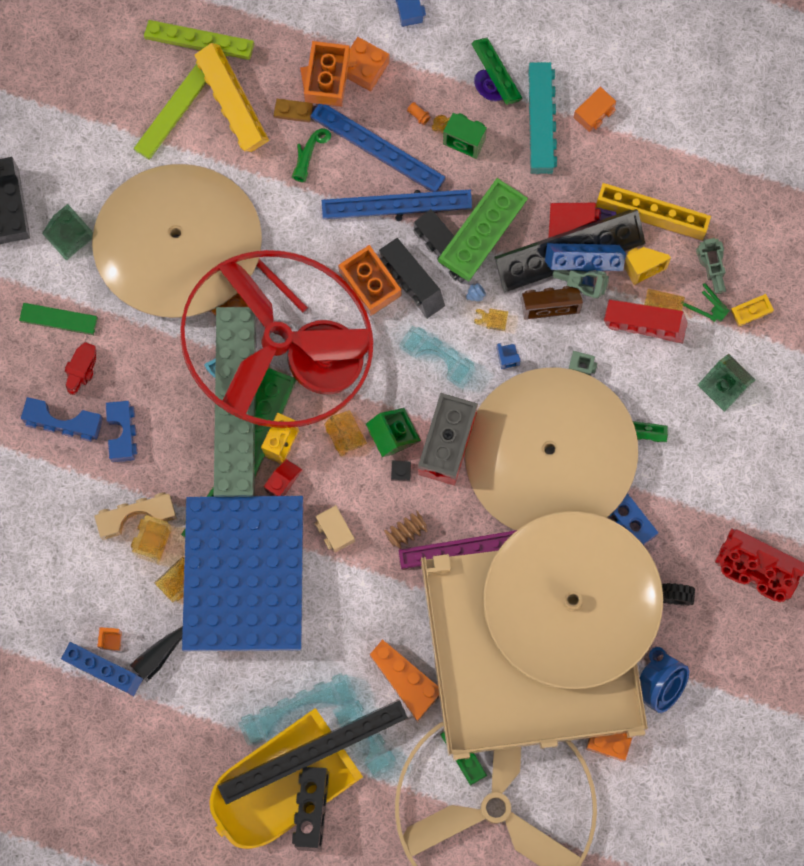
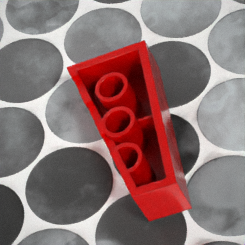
[604,299,688,344]

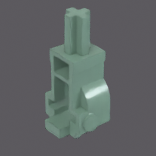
[696,238,726,294]
[553,270,609,299]

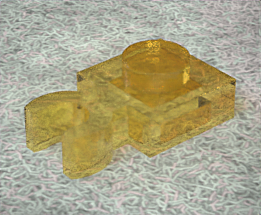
[474,308,508,331]

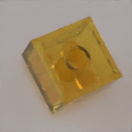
[131,515,172,565]

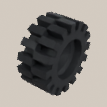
[662,583,695,606]

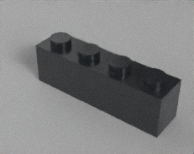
[413,209,465,283]

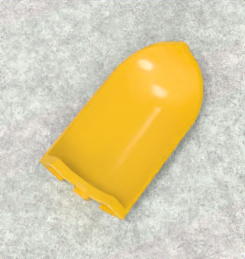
[209,708,363,849]

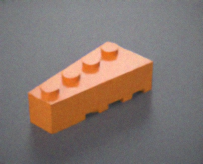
[370,639,439,723]

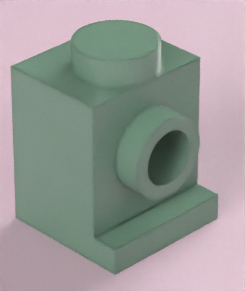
[569,351,597,376]

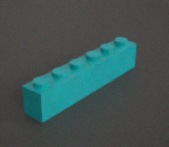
[528,62,557,174]

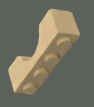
[94,492,177,540]

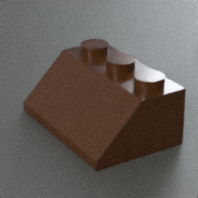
[521,286,583,320]

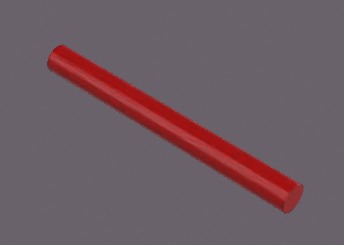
[256,259,308,313]

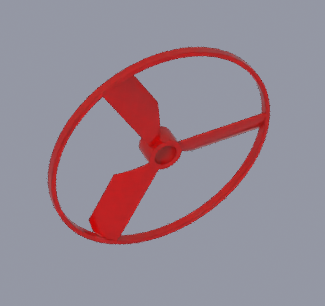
[180,250,373,428]

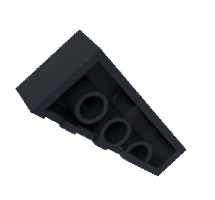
[379,238,445,319]

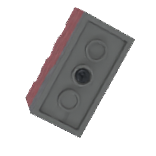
[418,393,478,486]

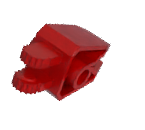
[64,342,97,395]

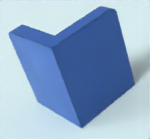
[496,343,520,369]

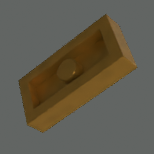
[274,98,313,123]

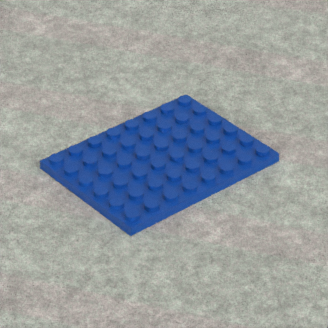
[182,496,303,652]

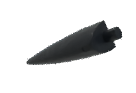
[130,626,183,683]

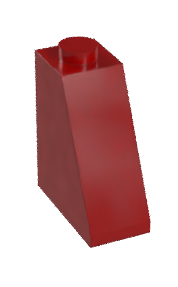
[548,202,601,238]

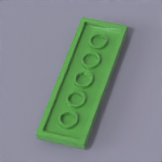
[438,178,528,282]

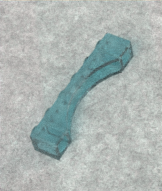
[238,673,357,746]

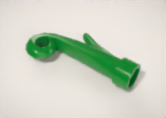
[291,128,331,183]

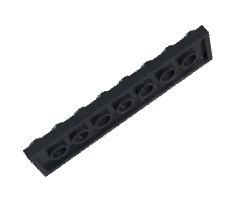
[494,209,646,292]

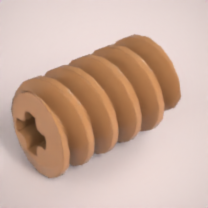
[384,510,428,549]

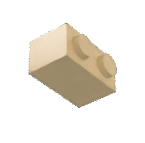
[315,505,355,553]

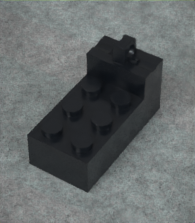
[0,157,30,244]

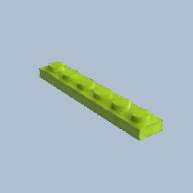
[144,20,255,60]

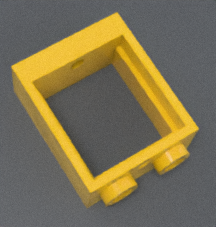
[261,413,299,464]

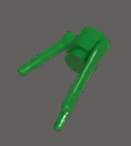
[681,283,730,322]

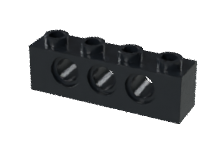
[292,767,330,852]

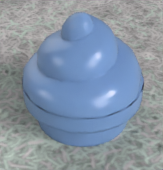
[466,283,486,302]

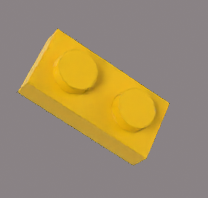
[731,294,774,327]

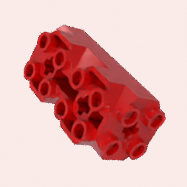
[715,528,804,602]

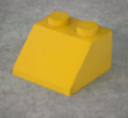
[624,247,671,285]

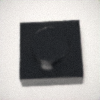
[391,461,411,481]

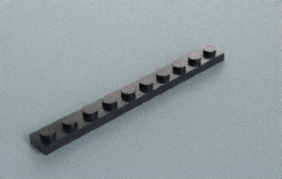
[217,699,408,804]

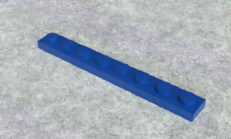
[311,104,446,192]
[321,189,472,220]

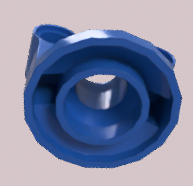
[639,647,690,713]

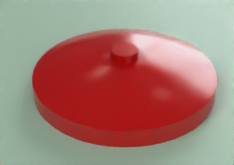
[287,320,364,395]

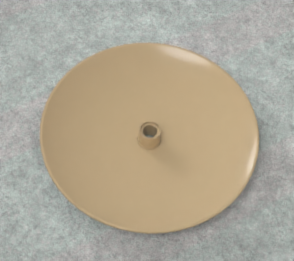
[92,164,262,318]
[465,368,638,530]
[484,512,663,689]

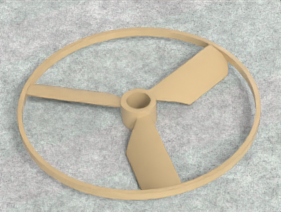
[395,722,597,866]

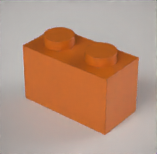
[573,86,616,132]

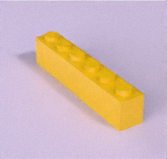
[194,43,270,152]
[596,183,711,241]

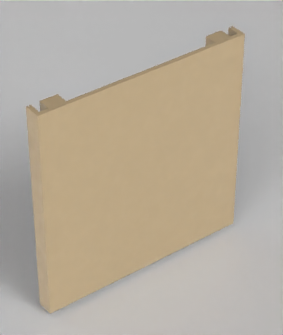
[421,551,648,761]

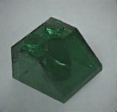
[42,204,93,261]
[697,354,756,412]

